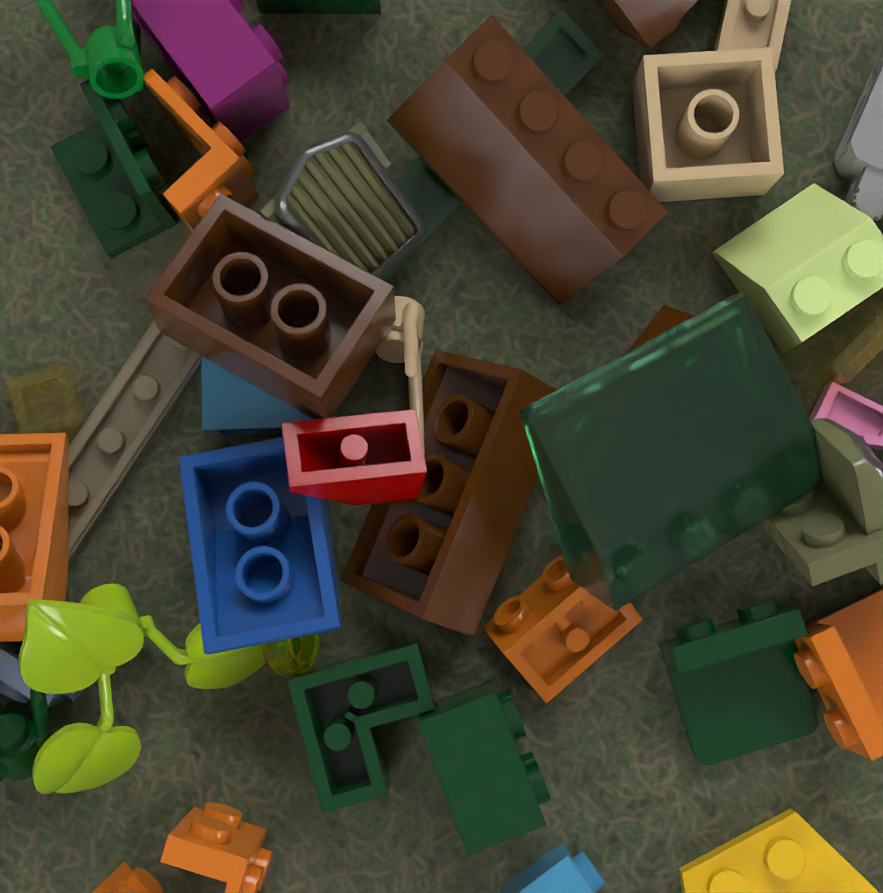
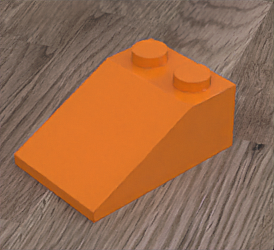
[0,433,69,642]

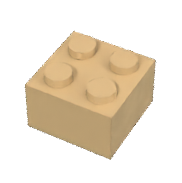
[632,47,784,202]

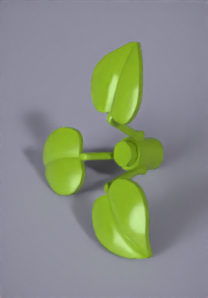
[19,583,281,794]

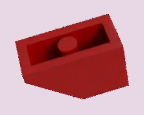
[281,409,427,506]

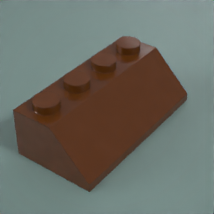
[386,15,668,305]
[341,349,569,637]

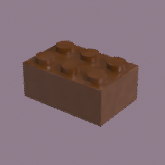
[144,193,396,419]

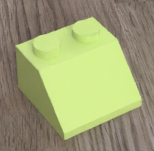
[712,183,883,353]

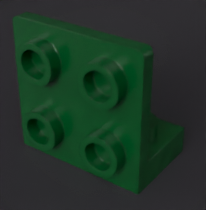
[50,79,177,259]

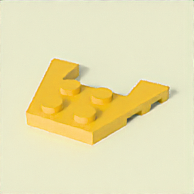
[678,808,879,893]

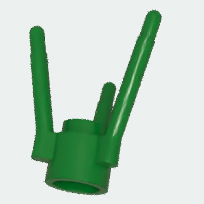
[35,0,144,99]

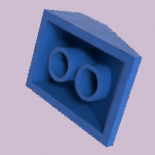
[178,437,342,655]

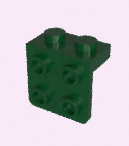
[658,599,819,765]

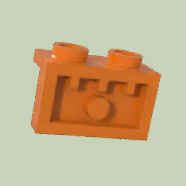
[483,547,643,704]

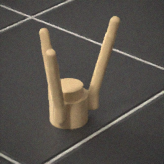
[376,296,425,455]

